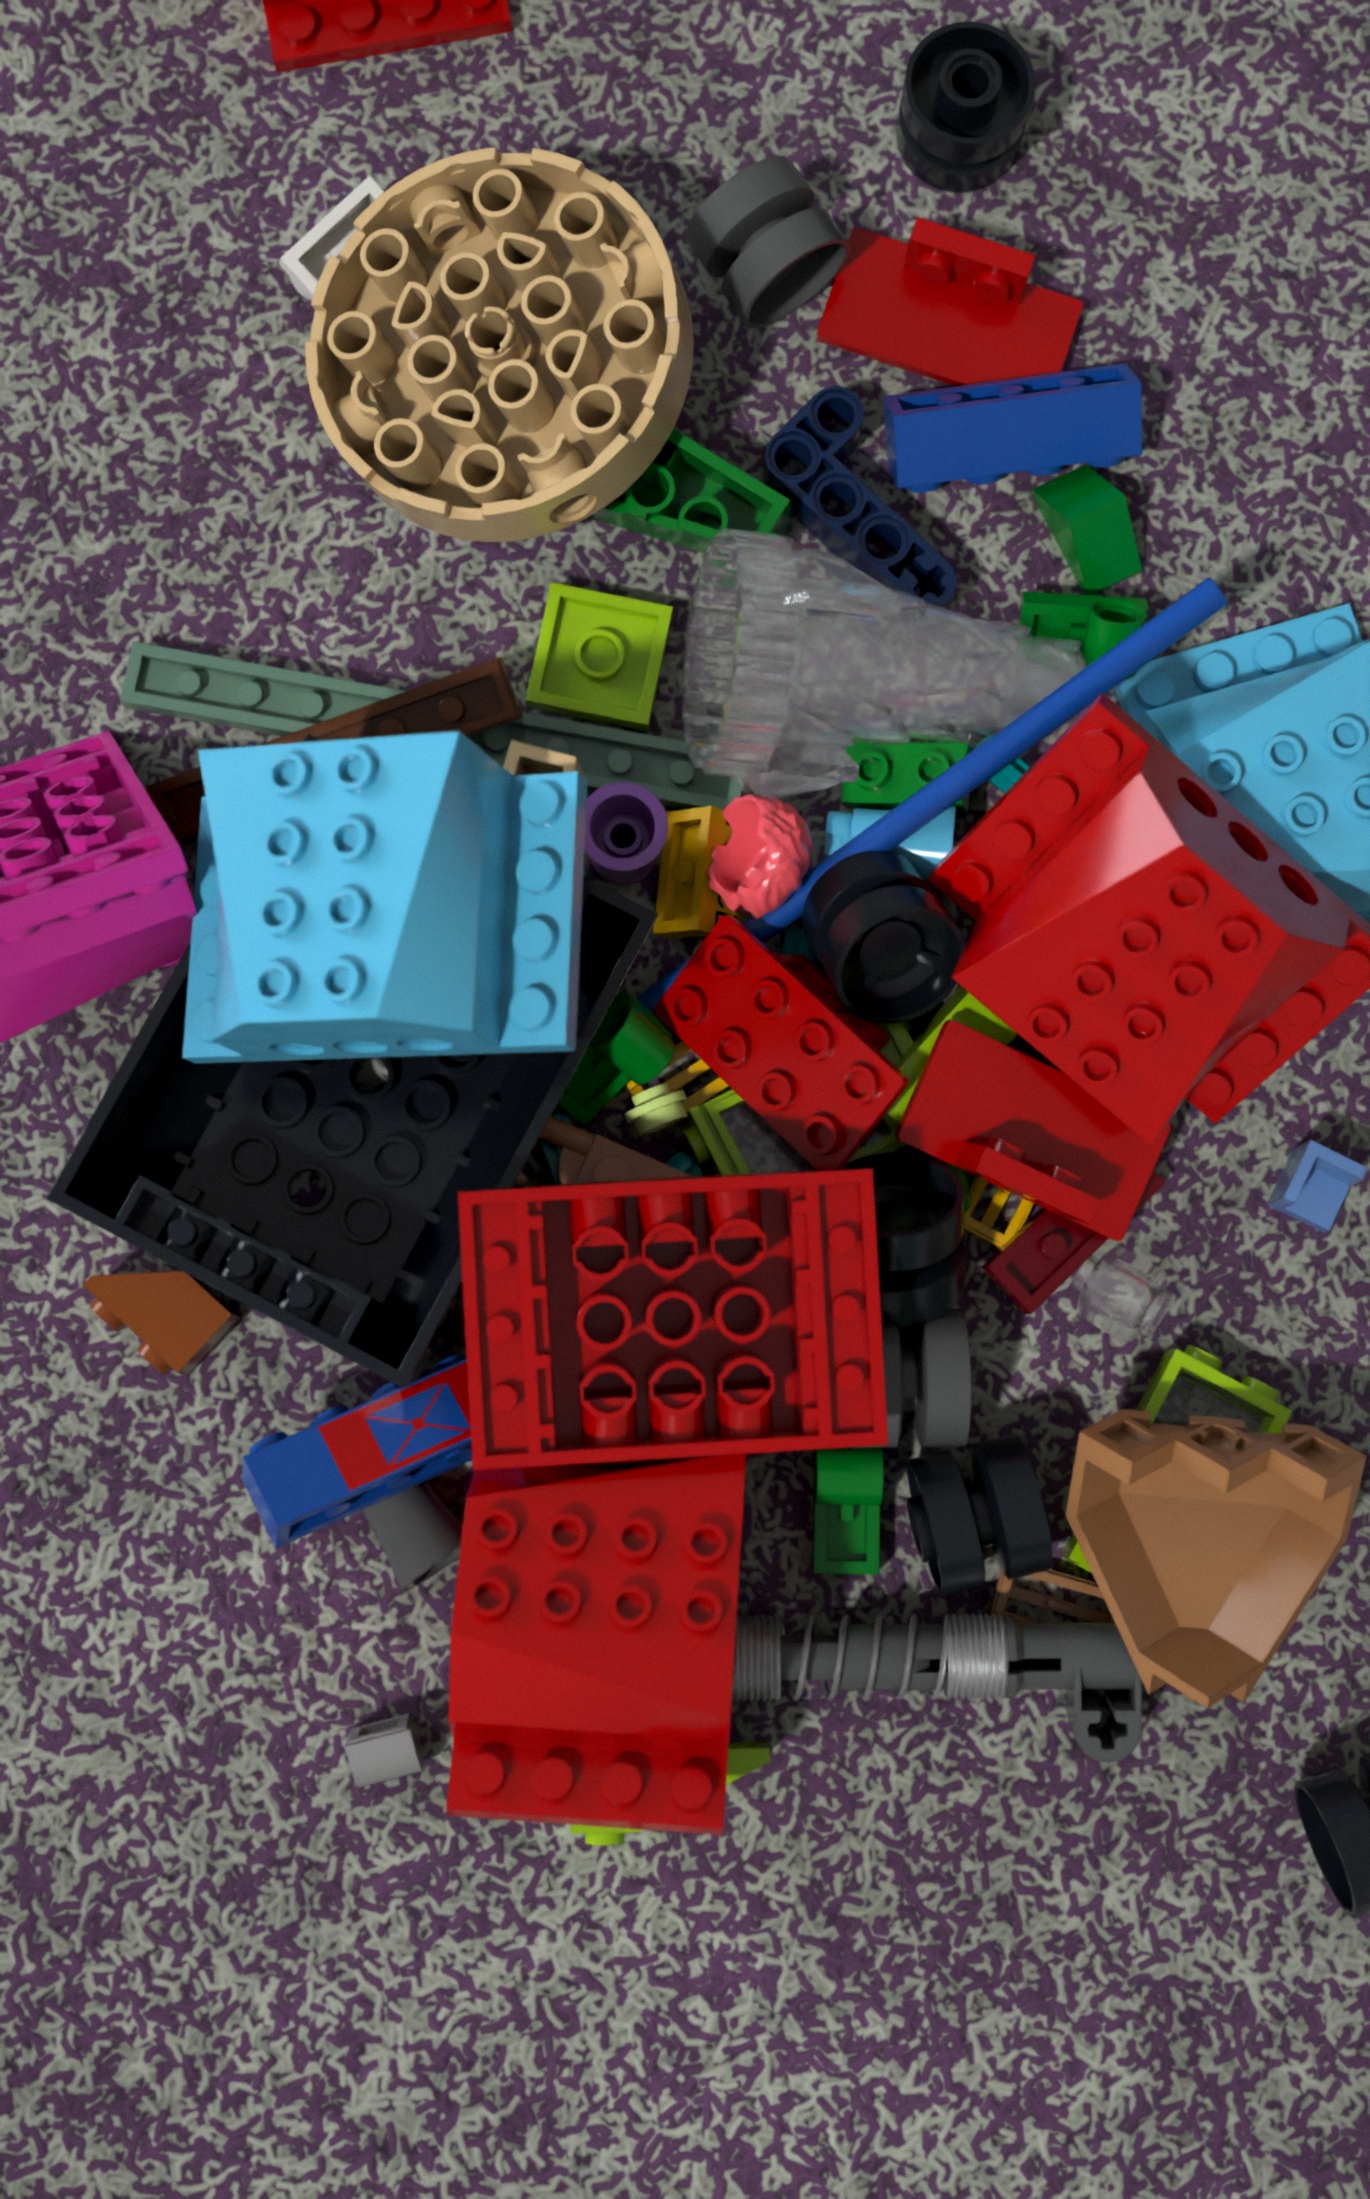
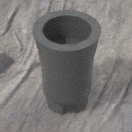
[361,1480,463,1592]

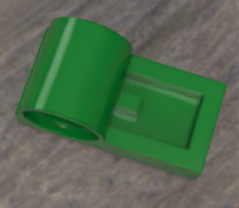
[1015,591,1149,680]
[840,742,974,819]
[558,988,675,1125]
[812,1447,884,1575]

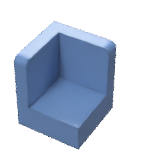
[1267,1140,1368,1233]

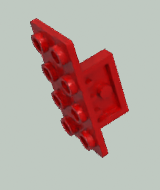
[816,217,1083,386]
[654,915,909,1171]
[895,1020,1171,1241]

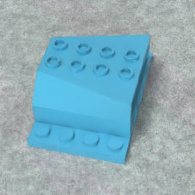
[1114,603,1370,924]
[182,731,587,1064]

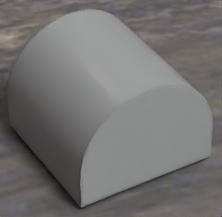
[345,1713,424,1788]

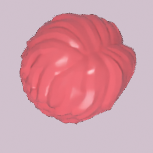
[707,794,813,919]

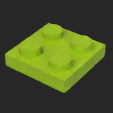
[525,582,673,732]

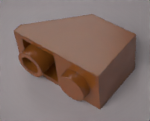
[83,1271,241,1375]

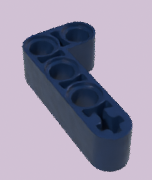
[763,386,957,627]

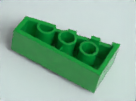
[589,428,792,571]

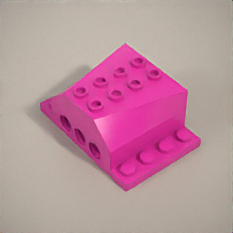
[0,731,197,1043]

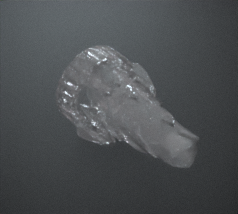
[682,528,1089,799]

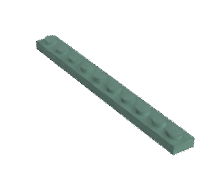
[120,641,749,810]

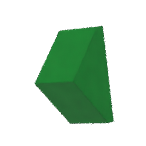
[1031,464,1142,595]

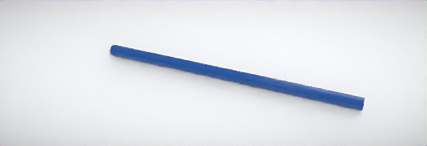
[636,577,1228,1014]

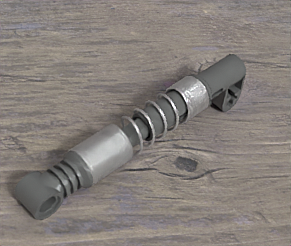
[731,1613,1142,1763]

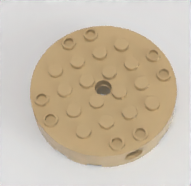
[305,147,694,542]

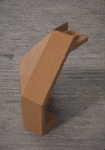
[1065,1409,1367,1709]

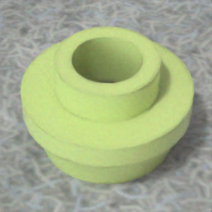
[624,1083,688,1136]

